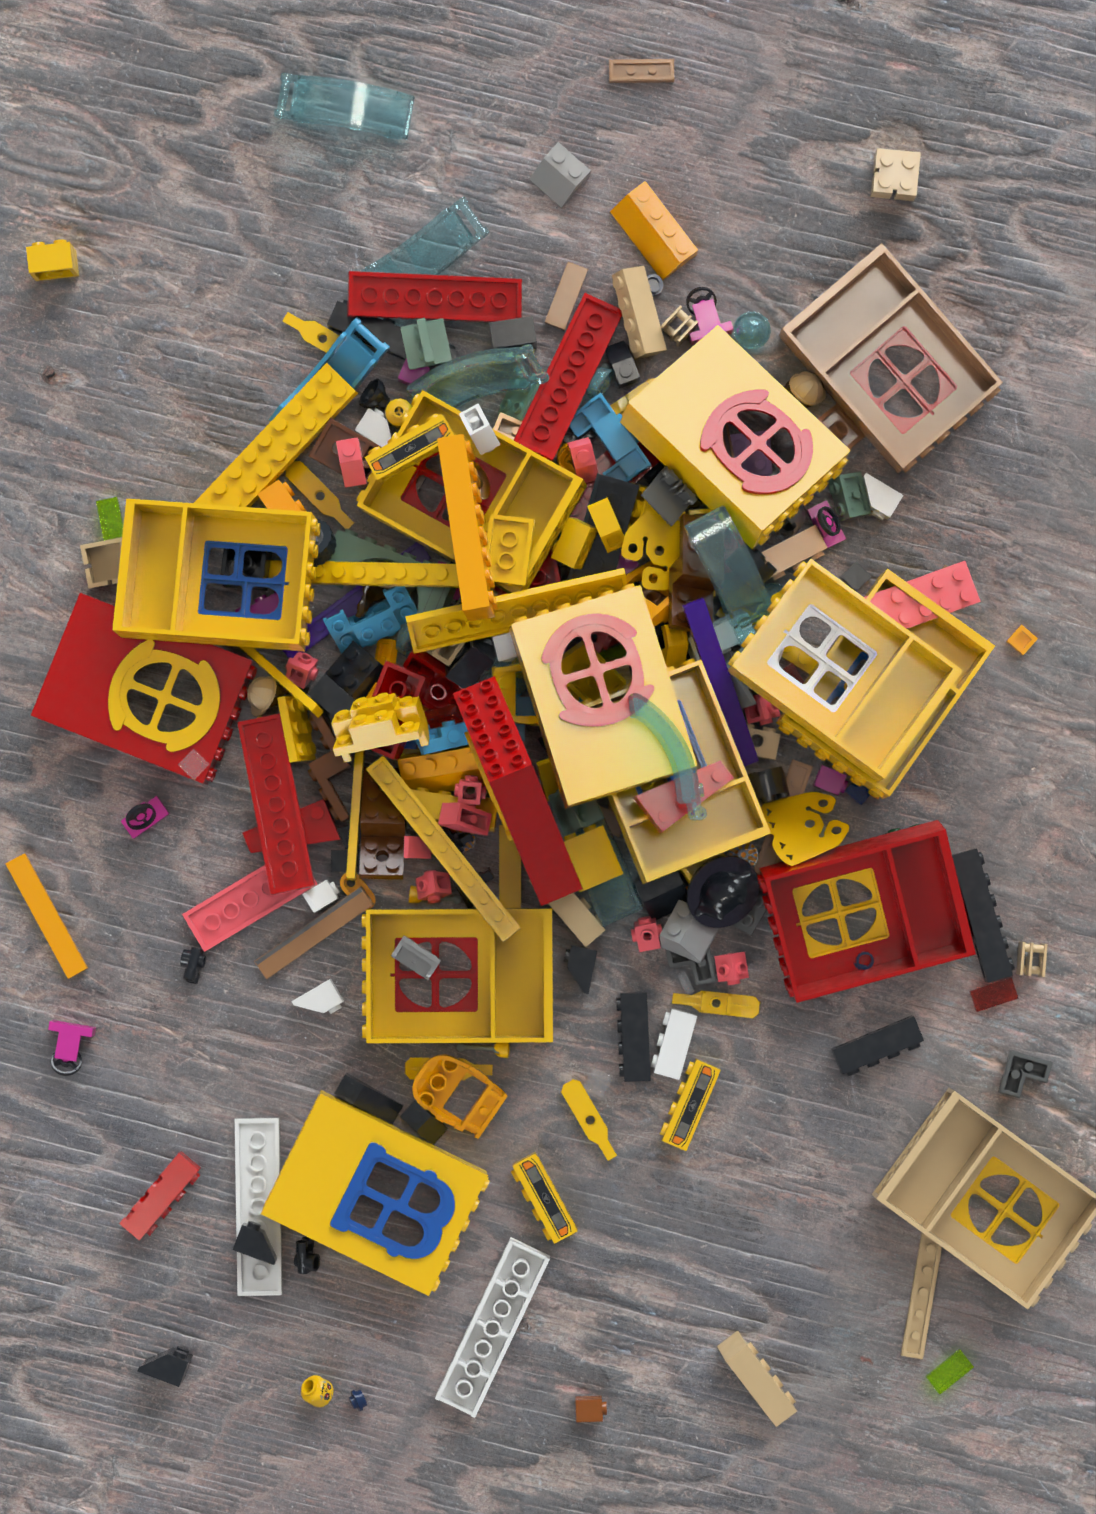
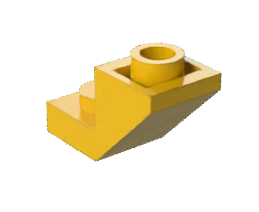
[587,497,624,553]
[661,624,689,669]

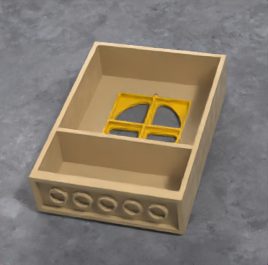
[872,1088,1096,1309]

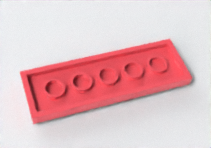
[856,561,981,647]
[182,865,318,952]

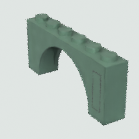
[327,529,457,614]

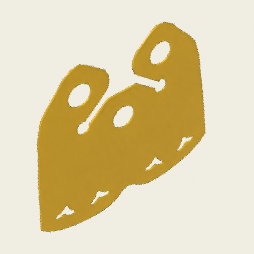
[621,506,705,590]
[761,792,849,866]

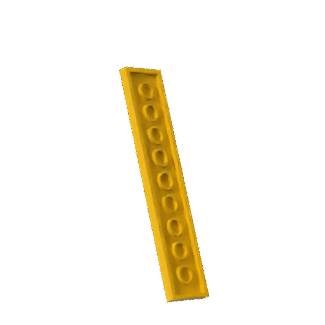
[194,363,358,507]
[405,568,627,654]

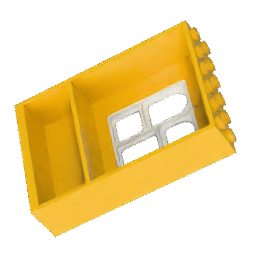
[727,559,963,782]

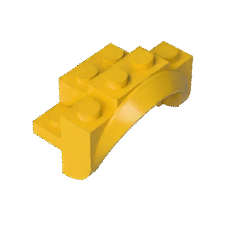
[331,693,429,763]

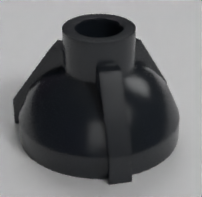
[359,378,390,409]

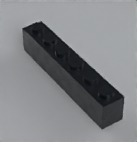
[327,300,458,379]
[952,848,1015,983]

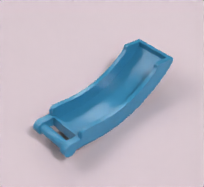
[269,317,390,421]

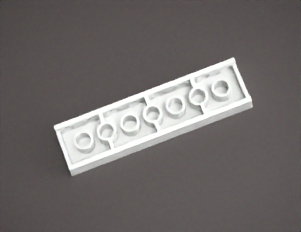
[435,1237,550,1418]

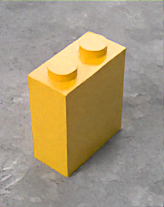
[563,824,624,892]

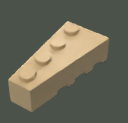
[717,1331,797,1427]

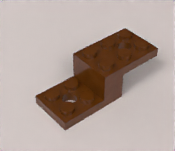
[308,418,427,493]
[669,514,724,632]
[307,712,352,822]
[359,767,406,880]

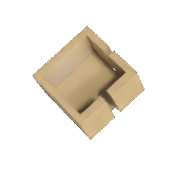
[870,148,921,201]
[80,537,122,588]

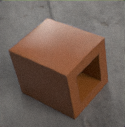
[575,1396,607,1422]

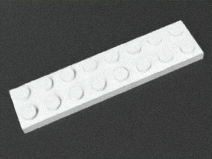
[235,1118,282,1296]

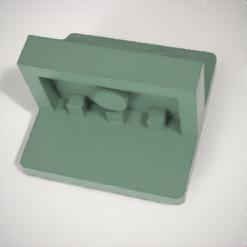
[401,318,452,370]
[498,375,541,421]
[548,789,604,835]

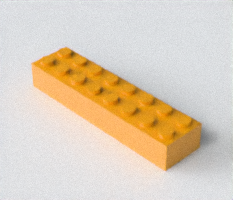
[437,434,498,621]

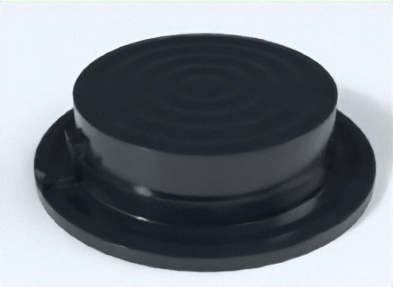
[686,856,760,928]

